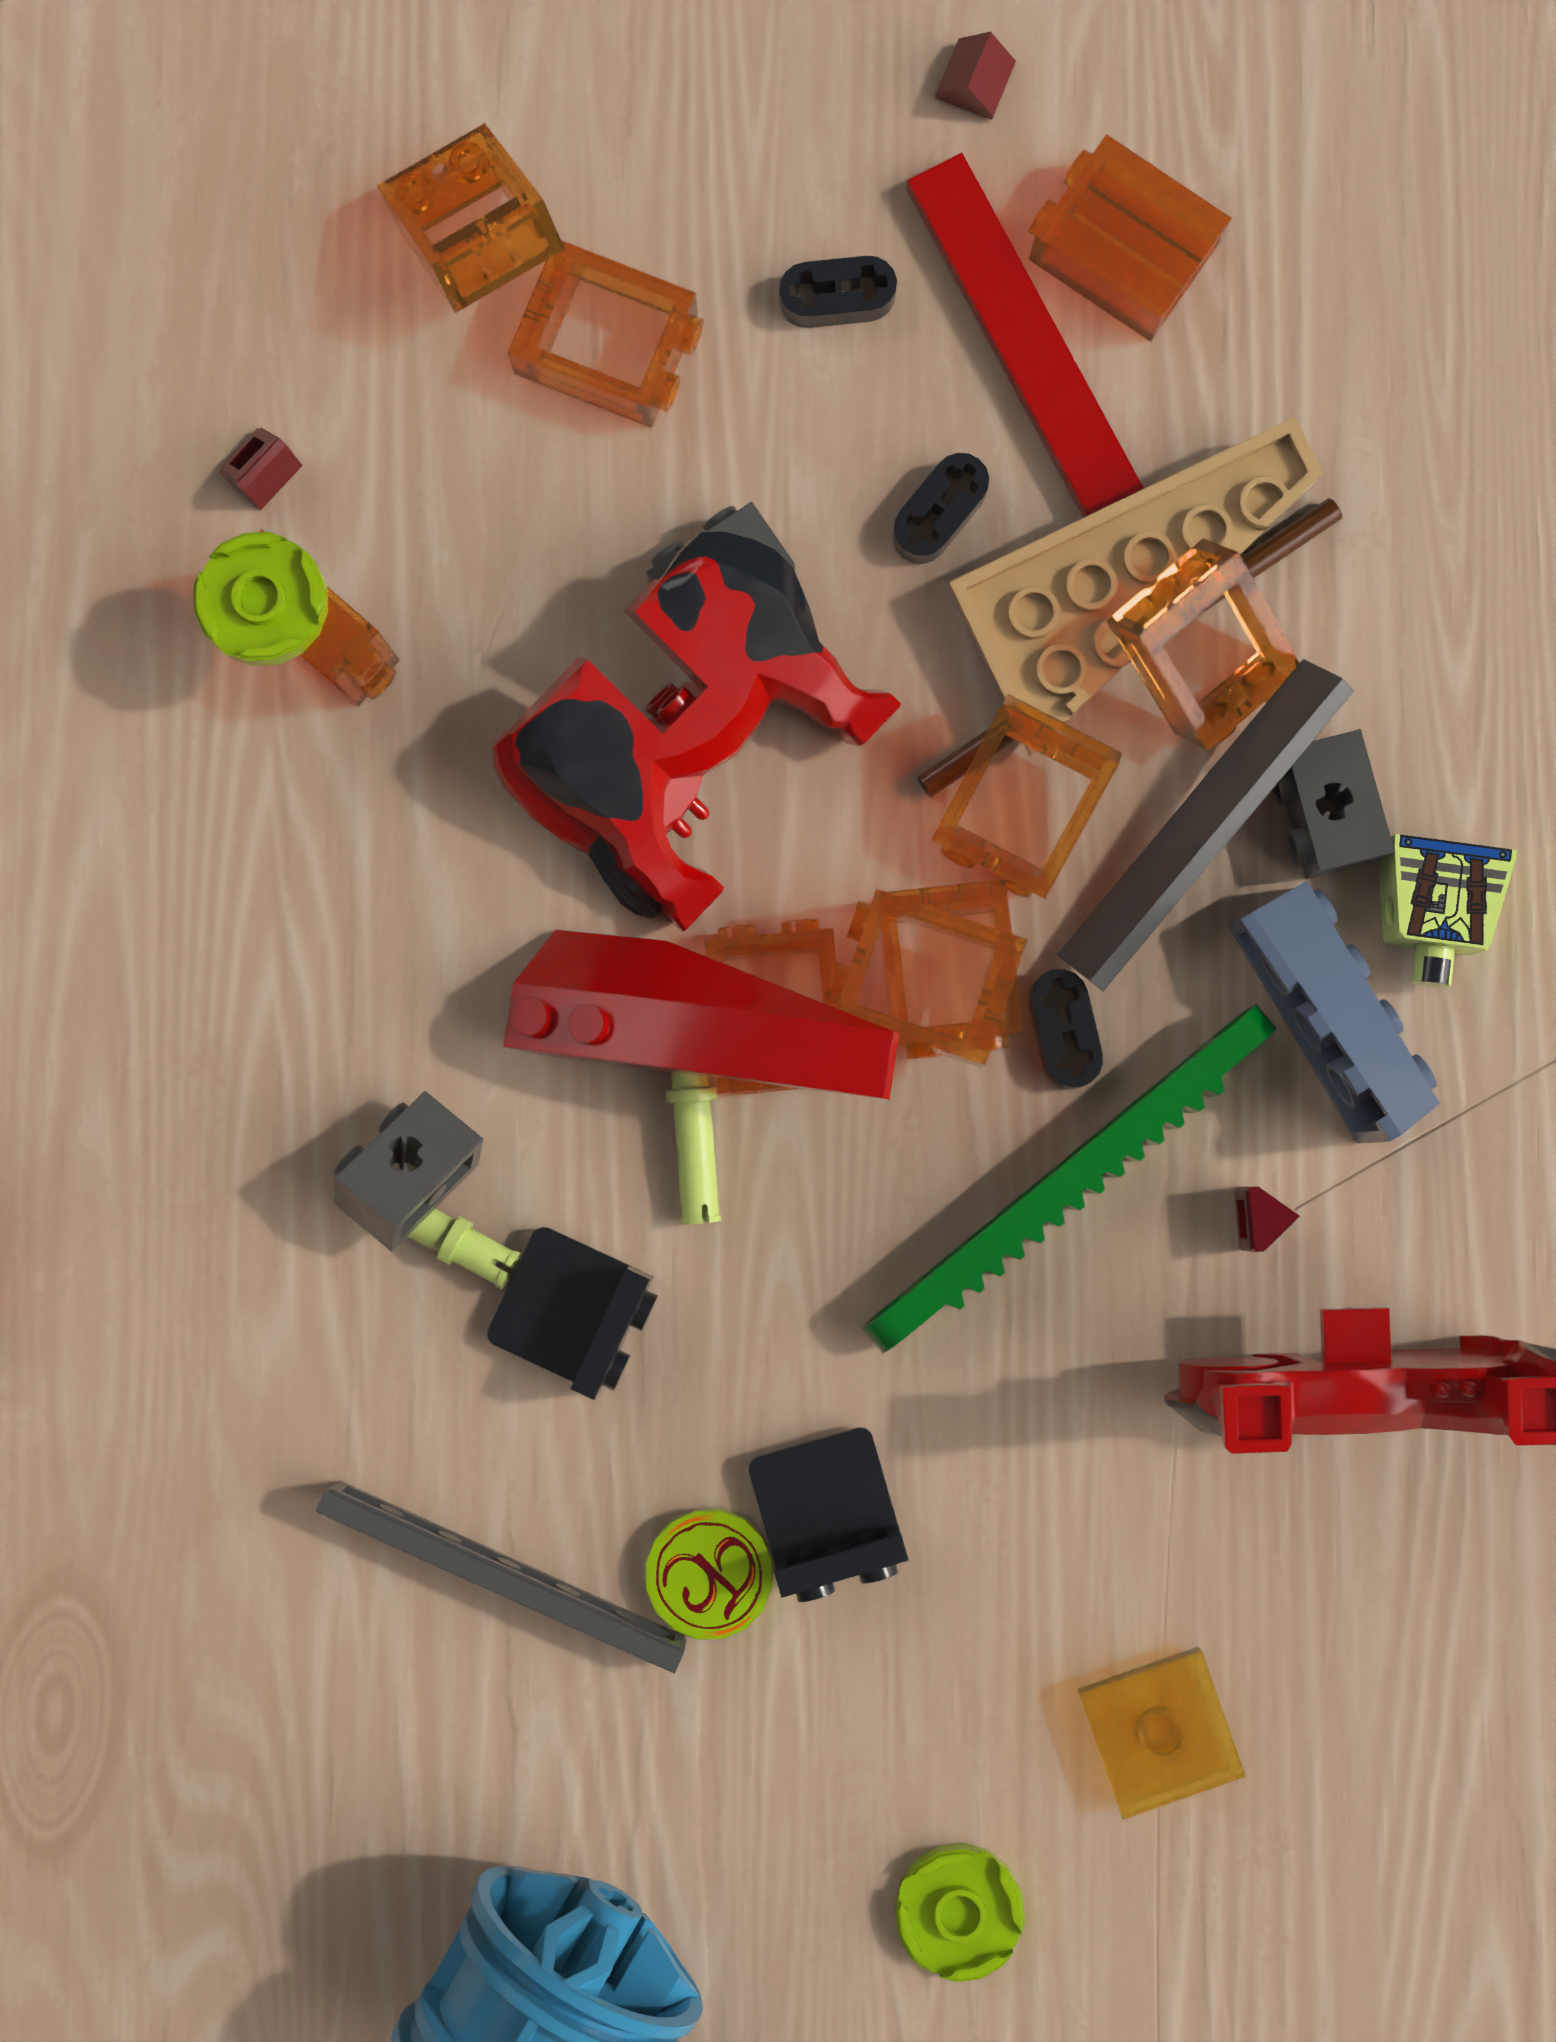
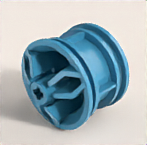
[391,1866,703,2042]

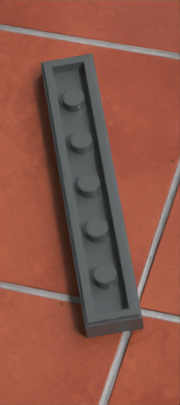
[1057,659,1354,991]
[315,1481,687,1674]

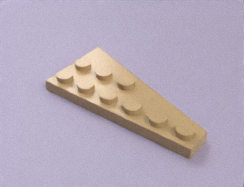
[948,417,1323,756]

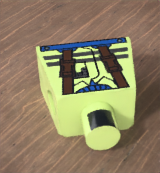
[1379,834,1517,987]

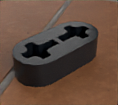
[779,256,897,328]
[892,453,989,564]
[1028,969,1103,1089]

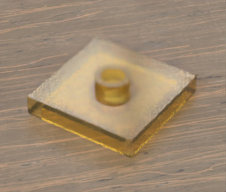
[1077,1647,1246,1820]

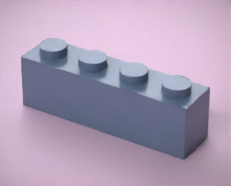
[1228,881,1440,1144]

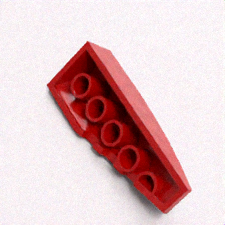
[503,930,899,1100]

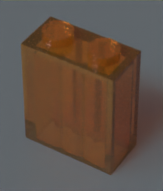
[1029,134,1232,342]

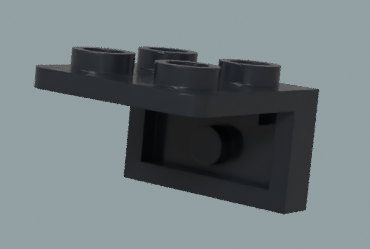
[487,1227,658,1400]
[749,1427,909,1602]

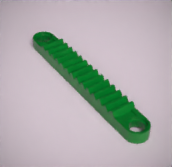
[862,1003,1277,1353]

